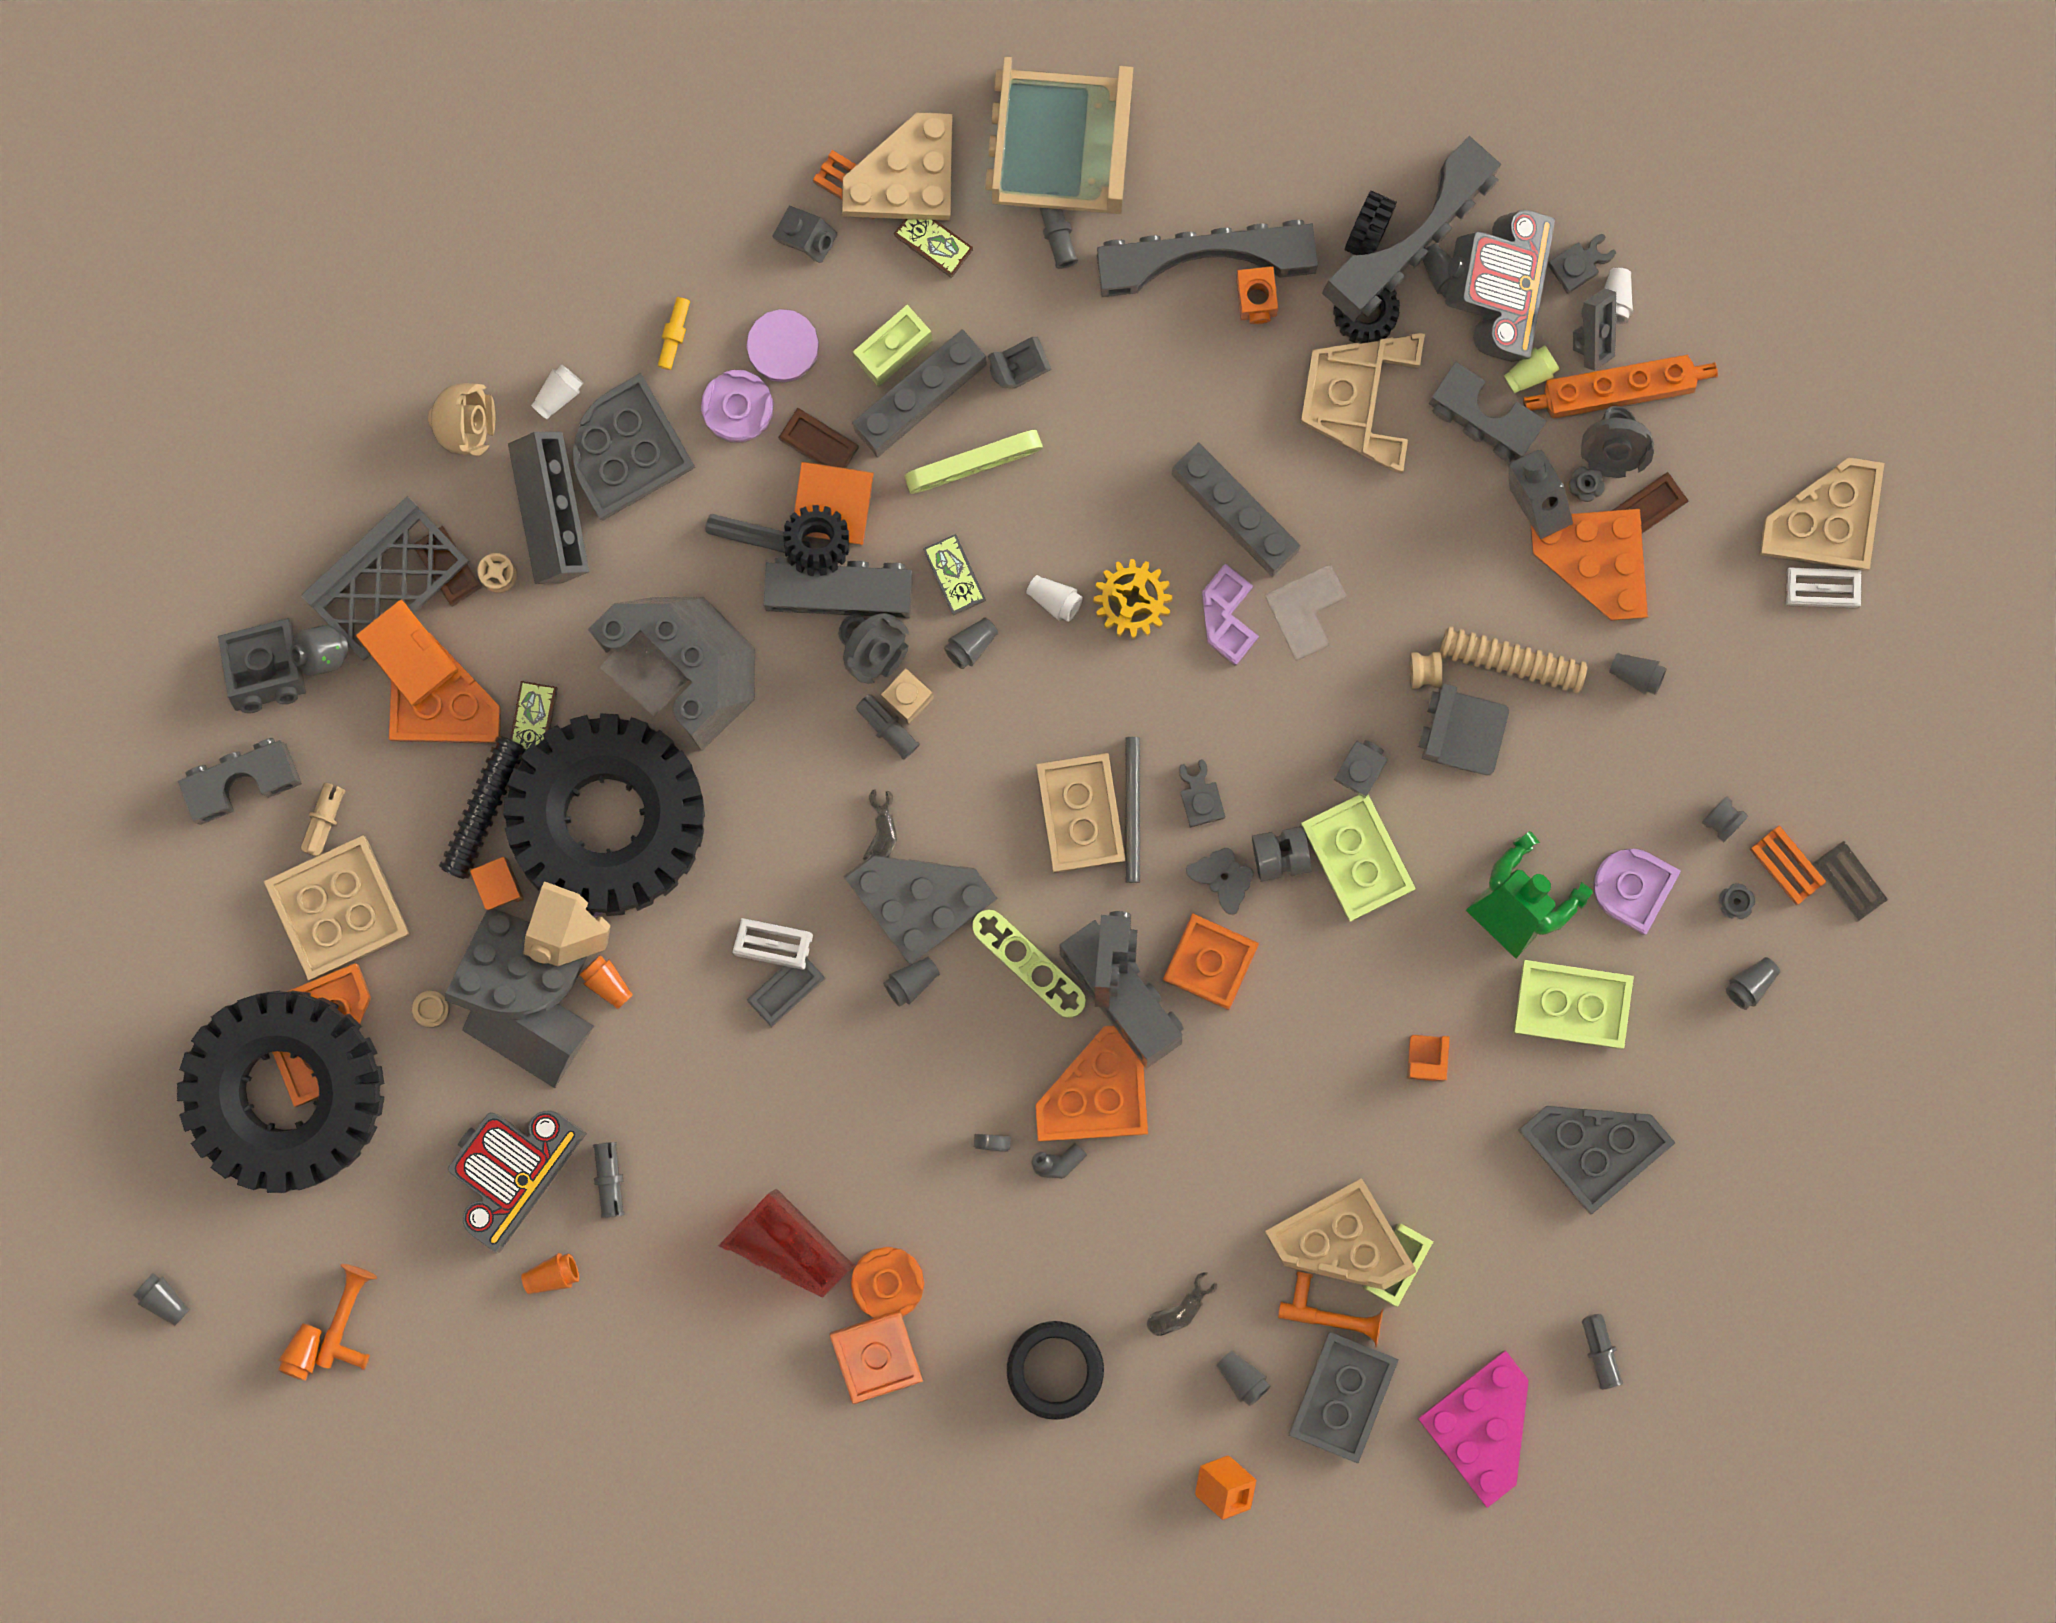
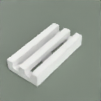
[1786,568,1861,608]
[732,918,813,970]

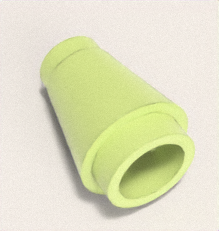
[1503,345,1560,394]

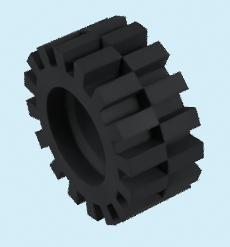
[1344,190,1397,255]
[1333,289,1400,344]
[783,505,849,576]

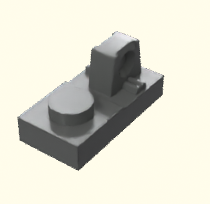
[1573,288,1616,371]

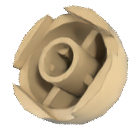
[428,383,496,456]

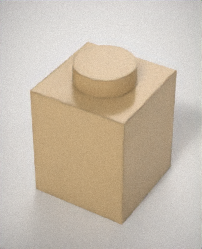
[881,668,934,724]

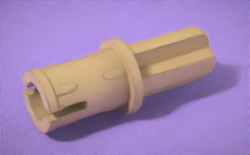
[301,783,346,856]

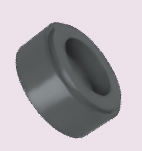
[973,1134,1011,1152]

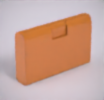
[356,600,458,707]

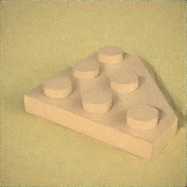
[842,112,952,221]
[1759,458,1885,572]
[1265,1178,1416,1290]

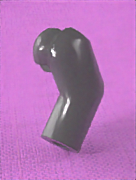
[1031,1143,1087,1179]

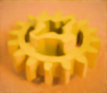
[1093,559,1172,639]

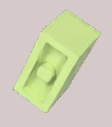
[853,305,932,387]
[1362,1223,1433,1307]

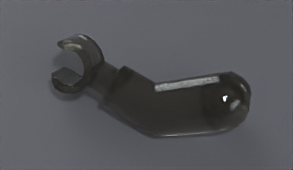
[863,789,897,861]
[1146,1272,1217,1336]

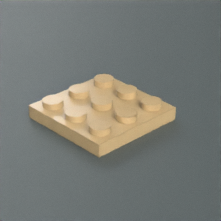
[264,835,410,981]

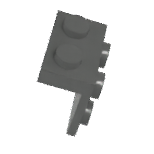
[1418,683,1509,776]

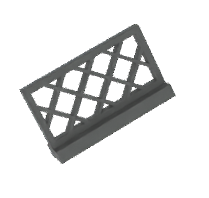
[301,496,470,661]

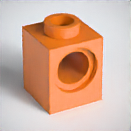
[1236,266,1278,324]

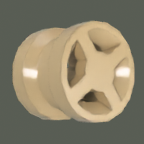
[478,553,517,593]
[1410,652,1442,689]

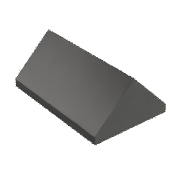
[462,1004,594,1088]

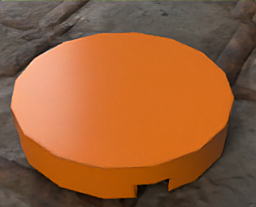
[851,1247,925,1318]

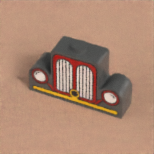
[1445,210,1555,362]
[448,1111,587,1253]

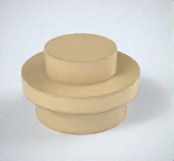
[412,991,449,1027]

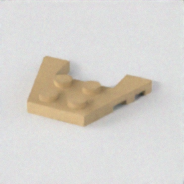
[1300,333,1425,474]

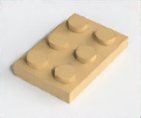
[1036,753,1126,873]

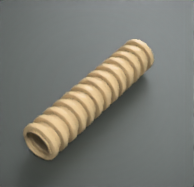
[1440,626,1587,694]

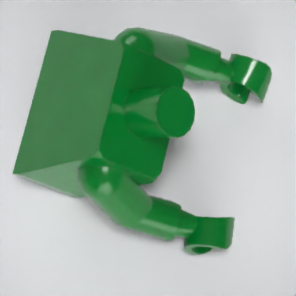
[1466,831,1593,959]

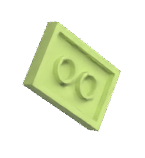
[1300,795,1416,922]
[1513,960,1634,1049]

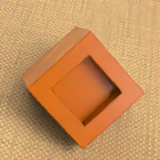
[470,857,524,910]
[1407,1035,1450,1082]
[1195,1456,1257,1520]

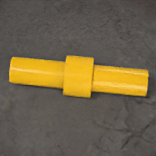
[657,297,690,370]

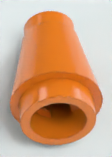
[579,955,633,1009]
[521,1253,579,1294]
[278,1323,322,1381]

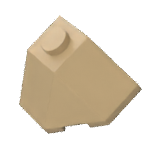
[523,881,611,966]

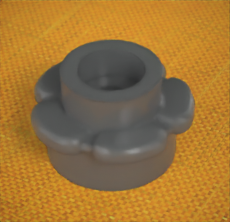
[1569,466,1605,502]
[1719,883,1755,919]

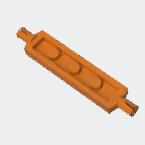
[1523,355,1718,419]

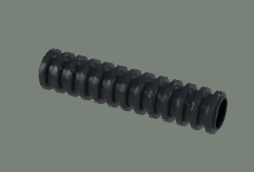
[439,736,526,879]

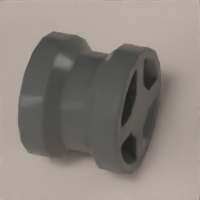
[1702,796,1748,842]

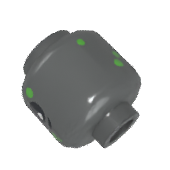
[290,625,348,676]

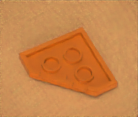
[1530,509,1648,621]
[389,632,501,744]
[272,963,371,1107]
[1036,1026,1148,1142]

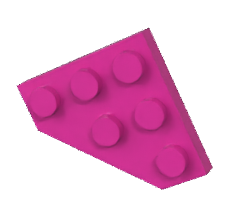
[1417,1350,1529,1508]

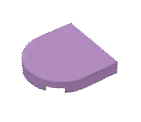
[1593,849,1681,935]

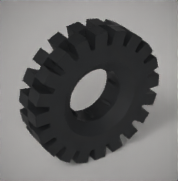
[503,713,705,916]
[177,990,385,1193]

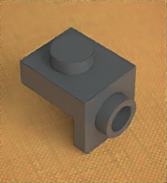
[772,205,837,263]
[988,337,1052,388]
[1334,740,1388,798]

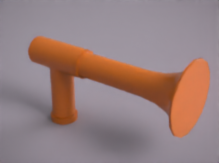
[315,1264,377,1370]
[1278,1272,1383,1347]

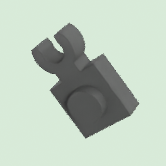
[1548,234,1616,294]
[1179,759,1225,828]

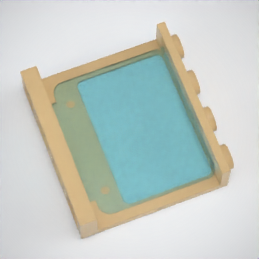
[985,57,1134,214]

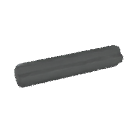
[705,514,812,553]

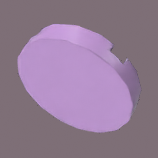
[747,309,819,382]
[701,370,773,443]

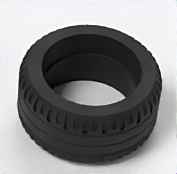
[1007,1321,1104,1420]

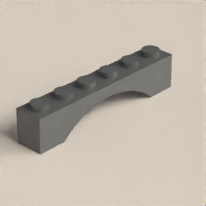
[1322,136,1501,322]
[1097,220,1318,297]

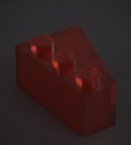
[718,1188,855,1298]

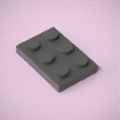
[1289,1332,1399,1463]

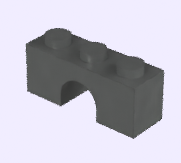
[1429,362,1547,462]
[178,738,302,825]

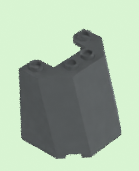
[587,597,755,750]

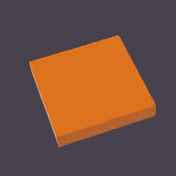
[794,462,874,545]
[1162,913,1259,1010]
[830,1310,923,1404]

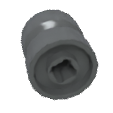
[1252,826,1312,882]

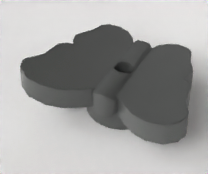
[1186,848,1254,915]

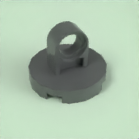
[1581,406,1654,478]
[838,613,909,684]

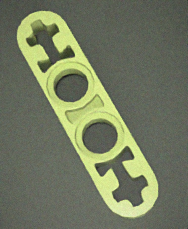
[904,430,1043,494]
[972,910,1086,1018]

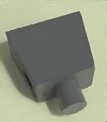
[1508,450,1573,539]

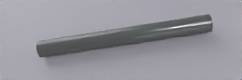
[1125,737,1140,883]

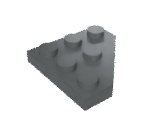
[843,855,998,965]
[1518,1106,1675,1214]

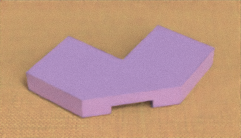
[1202,564,1259,666]

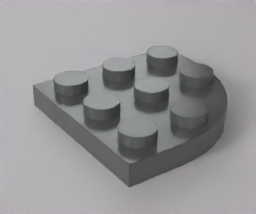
[573,373,695,522]
[445,908,588,1020]

